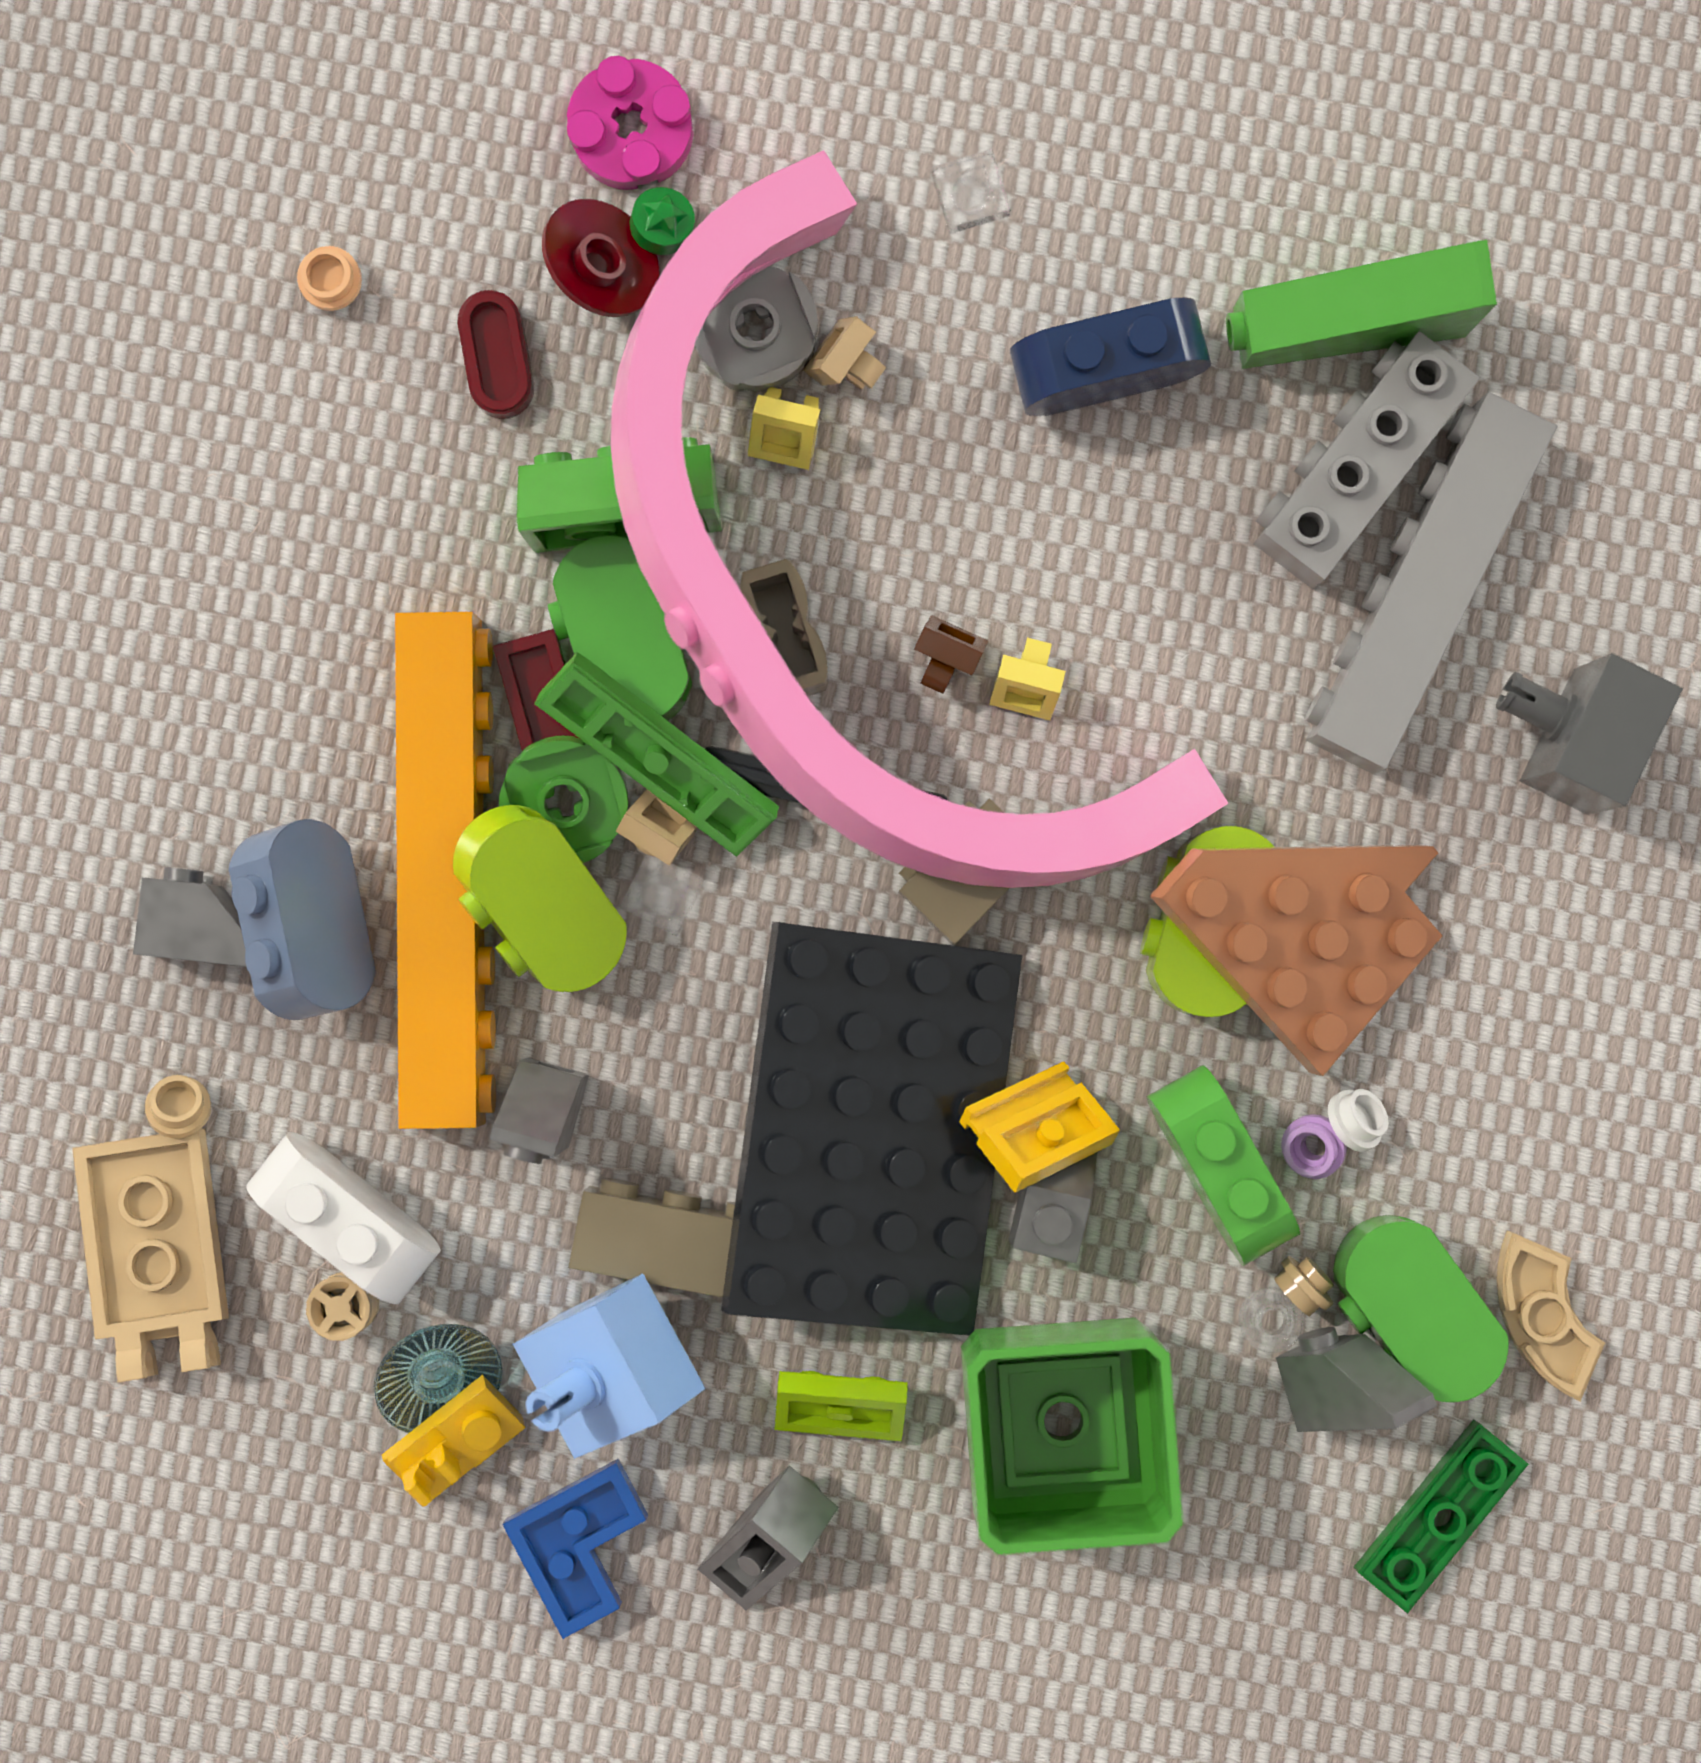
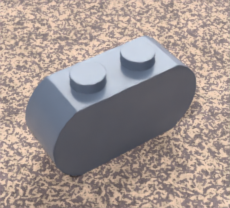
[228,819,376,1020]

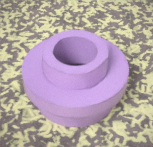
[1281,1114,1347,1179]

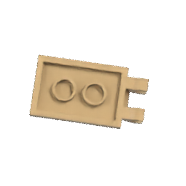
[72,1128,229,1382]

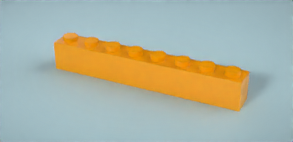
[395,612,496,1129]

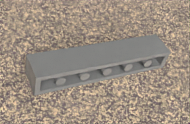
[1305,392,1558,774]

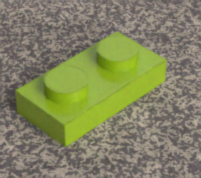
[774,1371,908,1441]

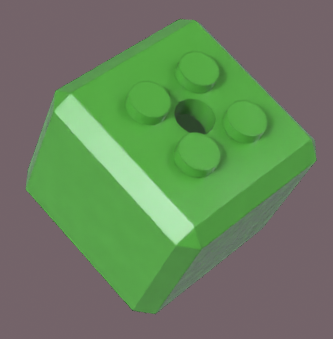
[961,1317,1183,1555]

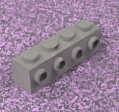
[1253,331,1481,589]

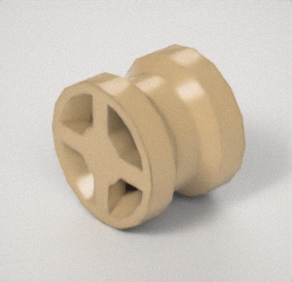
[306,1272,380,1341]

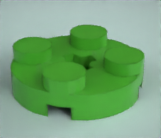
[499,736,628,863]

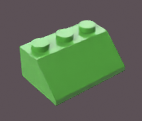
[517,437,722,553]

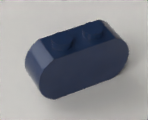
[1010,297,1211,416]

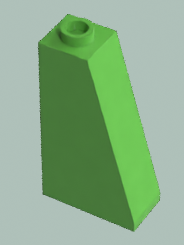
[1226,240,1497,369]

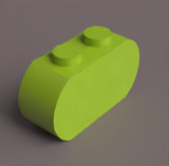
[453,805,627,992]
[1140,826,1274,1017]

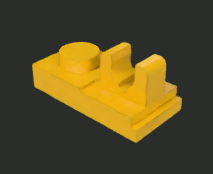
[382,1375,526,1507]

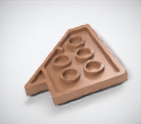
[1150,845,1442,1076]

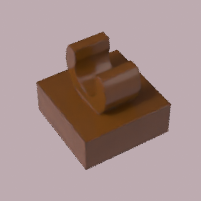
[914,615,988,694]

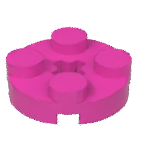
[567,55,693,190]

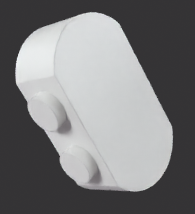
[246,1132,441,1304]

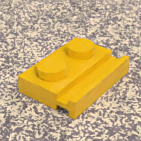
[959,1061,1120,1193]

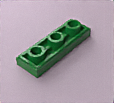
[1354,1419,1529,1614]

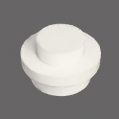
[1328,1089,1389,1152]

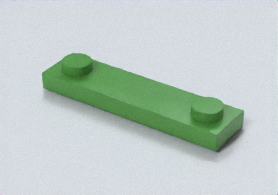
[535,651,779,857]

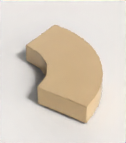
[1497,1230,1605,1402]

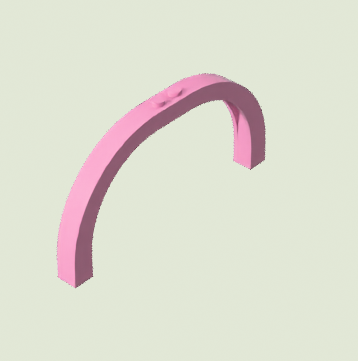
[611,150,1229,888]

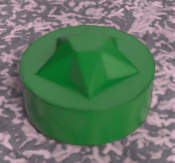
[630,187,695,255]

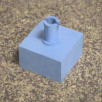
[513,1274,706,1459]

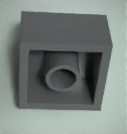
[1496,653,1683,815]

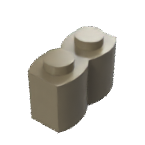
[740,559,828,697]

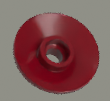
[542,199,660,317]

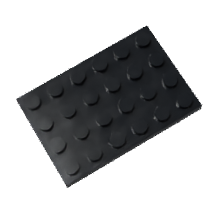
[721,921,1022,1336]

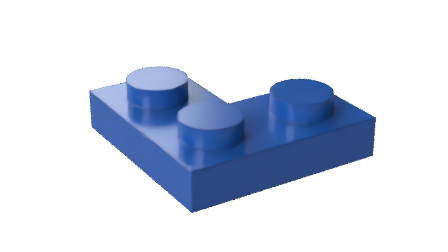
[502,1458,648,1639]

